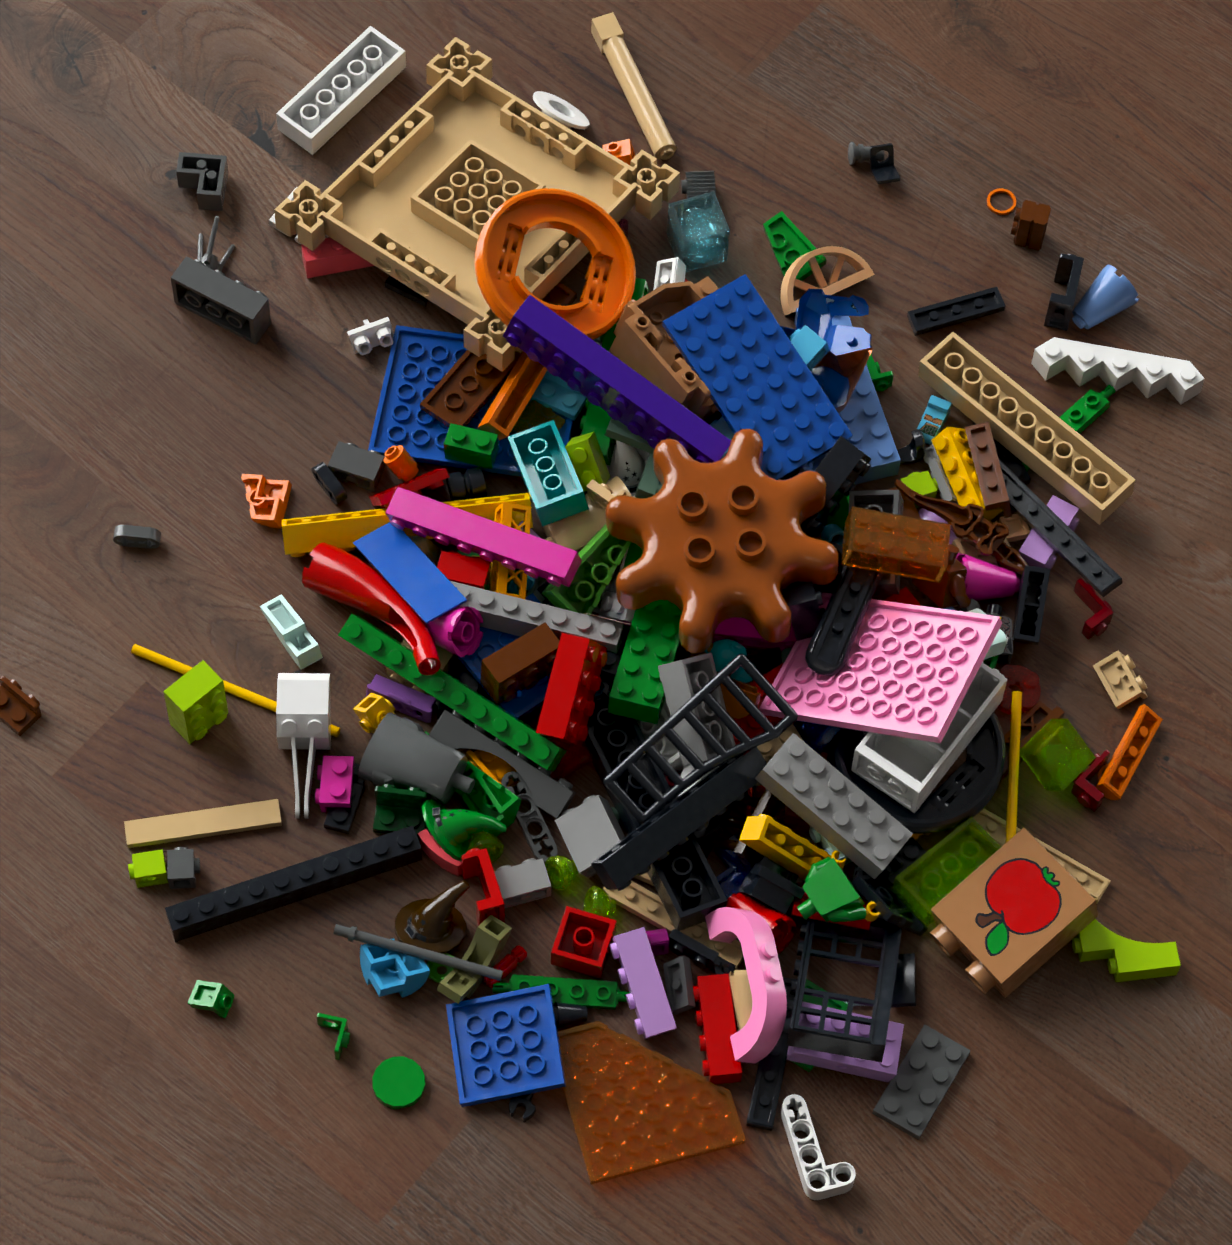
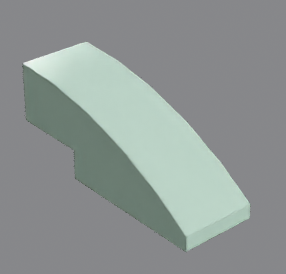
[260,594,323,670]

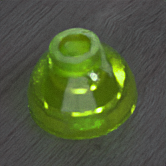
[468,830,504,863]
[545,855,579,891]
[583,886,616,917]

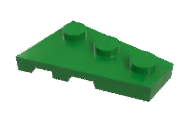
[763,211,826,281]

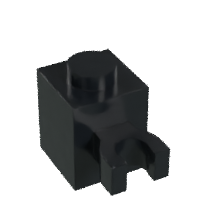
[599,650,622,699]

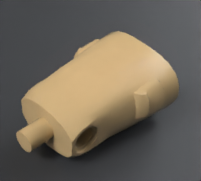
[543,476,632,553]

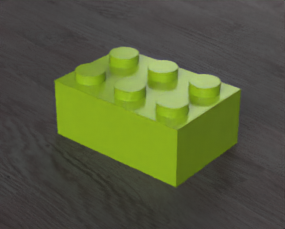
[163,660,228,744]

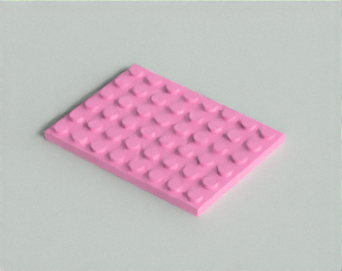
[759,592,1002,743]

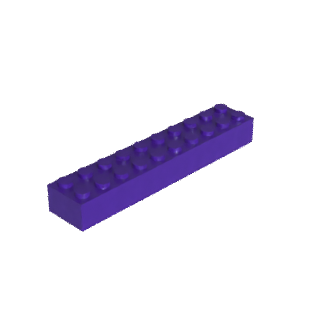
[503,295,731,463]

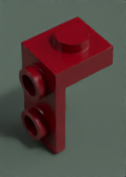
[1074,578,1114,640]
[1071,749,1110,812]

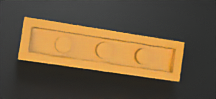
[489,501,532,600]

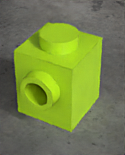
[900,470,939,508]

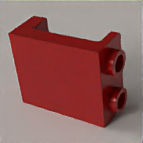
[461,848,505,926]

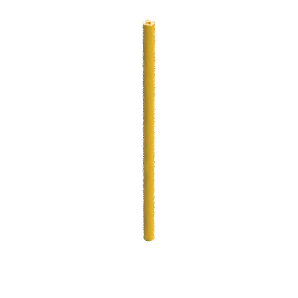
[131,644,341,737]
[1005,691,1022,843]

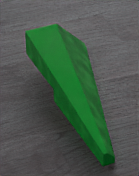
[424,732,521,838]

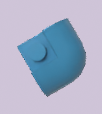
[360,938,430,998]

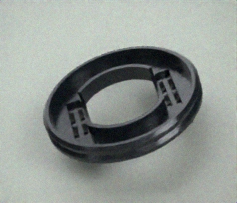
[833,712,1006,834]

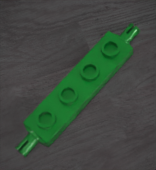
[1022,385,1116,471]
[493,974,629,1010]

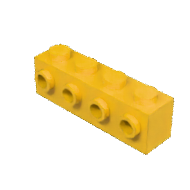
[931,427,1002,521]
[739,814,831,881]

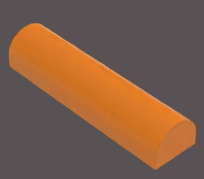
[1096,704,1163,800]

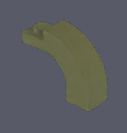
[437,914,512,1004]

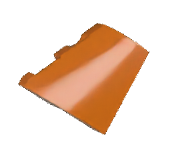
[241,474,292,529]

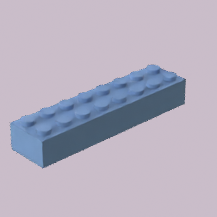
[794,307,901,484]

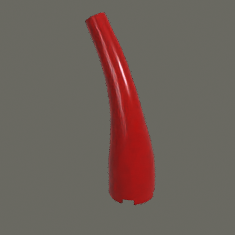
[302,542,441,675]

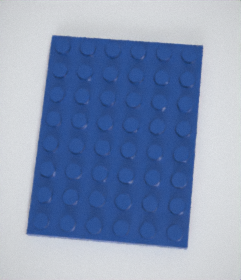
[368,325,574,477]

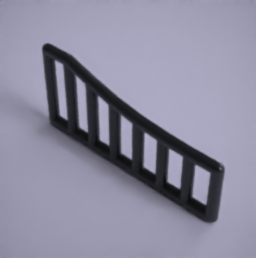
[603,654,798,824]

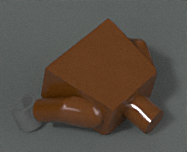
[912,544,981,612]

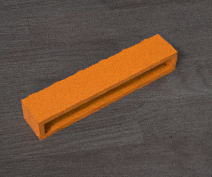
[477,304,561,440]

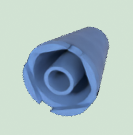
[1072,265,1139,329]

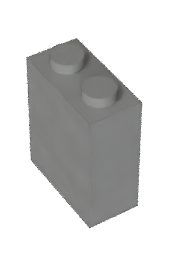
[555,795,625,878]

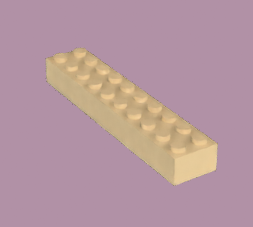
[918,332,1136,525]

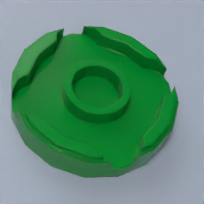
[372,1056,425,1109]

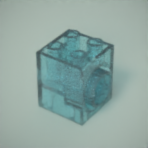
[667,191,730,272]

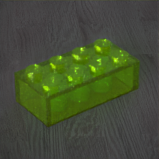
[893,816,1001,926]

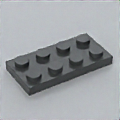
[872,1024,971,1140]

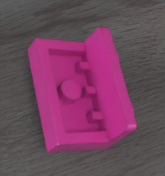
[315,756,355,812]

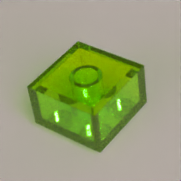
[1020,719,1096,791]

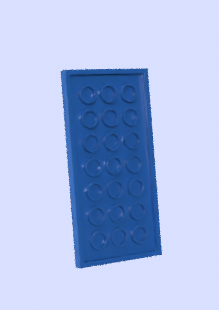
[662,274,853,480]

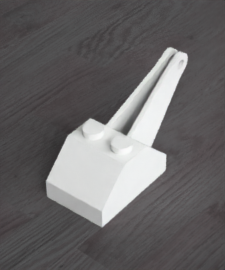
[276,673,331,819]

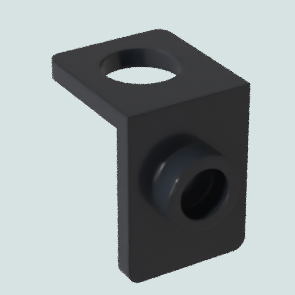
[870,143,901,184]

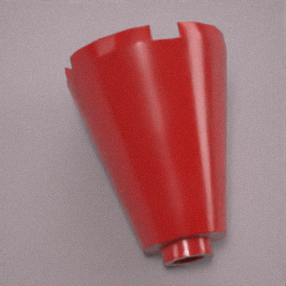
[726,893,796,955]

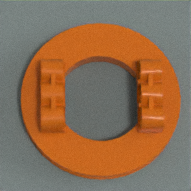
[475,188,636,340]

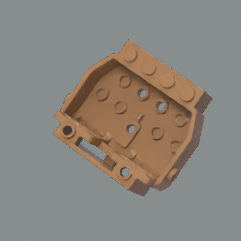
[609,276,719,421]

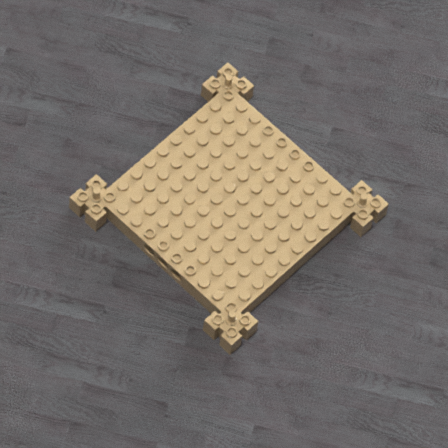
[274,37,680,372]

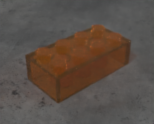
[841,506,950,583]

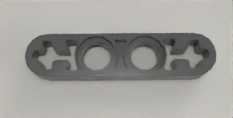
[501,771,558,865]

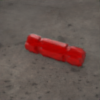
[483,945,527,988]

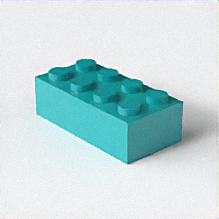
[508,420,589,527]

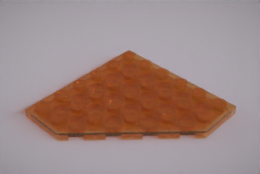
[557,1021,746,1185]

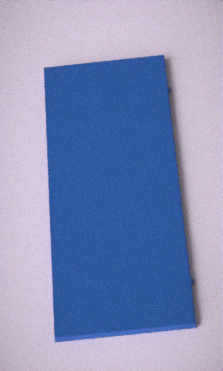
[353,522,467,624]

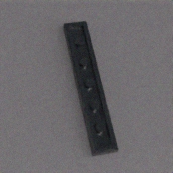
[746,977,795,1131]

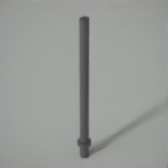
[333,924,503,981]

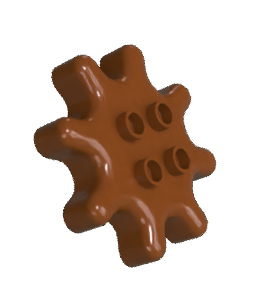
[605,429,839,653]

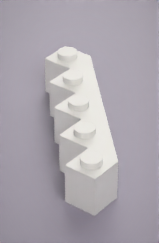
[1031,337,1205,404]

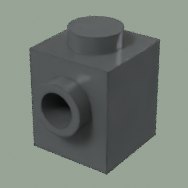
[167,847,200,889]

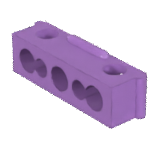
[366,674,436,723]

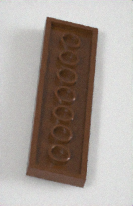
[420,282,577,427]

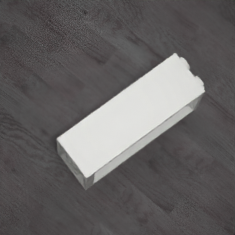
[851,662,1007,813]

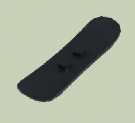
[805,553,884,676]

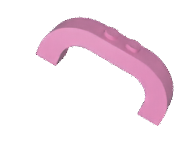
[705,907,787,1064]

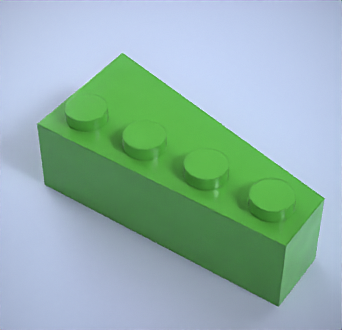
[542,524,631,615]

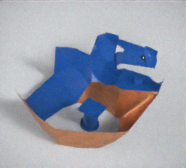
[781,289,873,413]

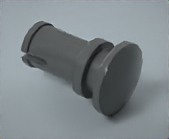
[848,142,885,165]

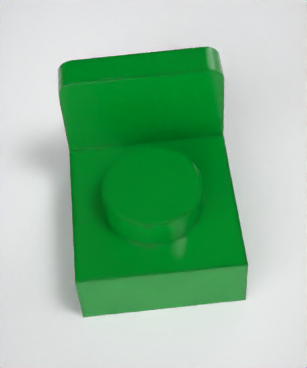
[866,354,894,391]
[187,980,234,1018]

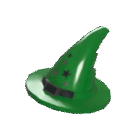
[422,799,507,862]

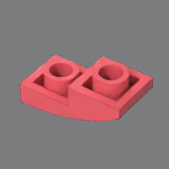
[417,829,462,876]

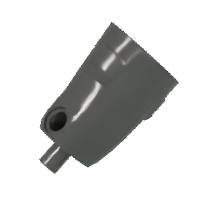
[359,713,475,804]

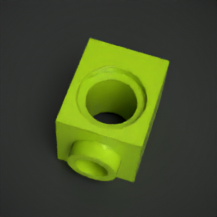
[128,849,168,888]

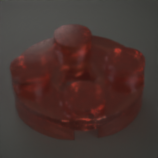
[998,664,1041,714]

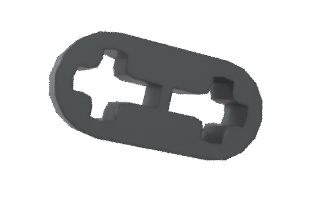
[113,525,162,549]

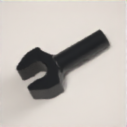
[509,1093,536,1122]

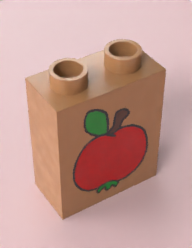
[929,828,1098,998]

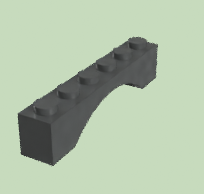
[429,710,577,818]

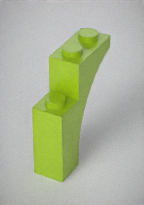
[1072,919,1181,982]

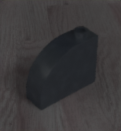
[1012,565,1050,645]

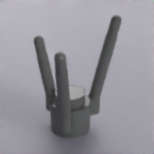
[197,216,235,272]

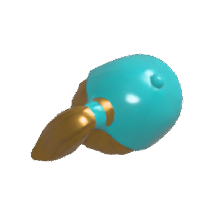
[686,639,756,683]

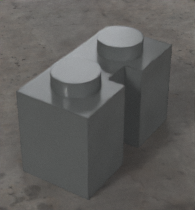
[328,441,385,492]

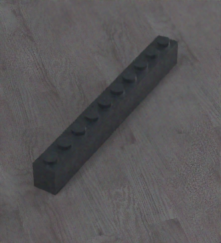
[165,826,422,942]

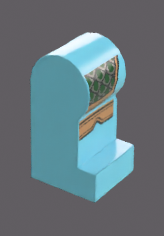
[917,395,952,445]

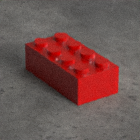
[536,633,607,747]

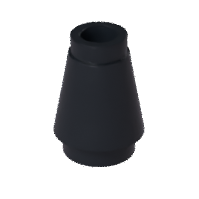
[553,1002,588,1028]

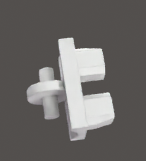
[347,317,394,356]

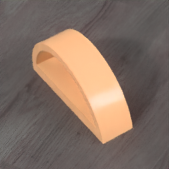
[780,246,874,315]

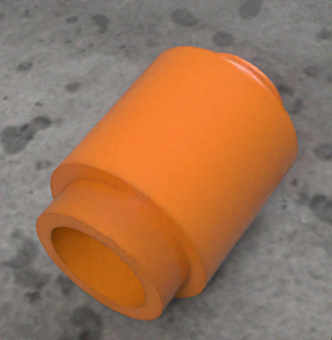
[383,445,419,482]

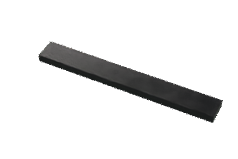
[999,460,1123,597]

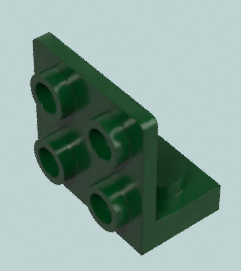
[373,784,427,834]

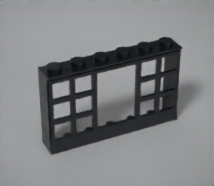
[783,918,902,1062]

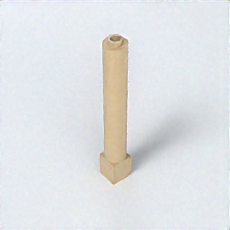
[591,12,677,160]

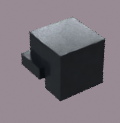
[739,854,805,915]

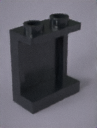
[1044,253,1084,331]

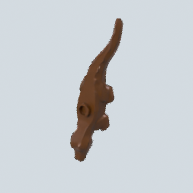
[895,480,1028,575]

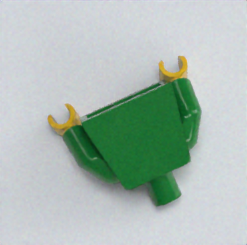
[797,850,880,922]

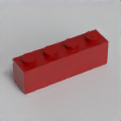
[693,973,742,1085]

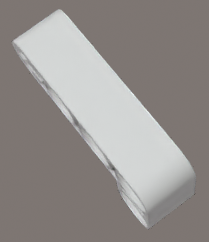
[781,1094,856,1200]

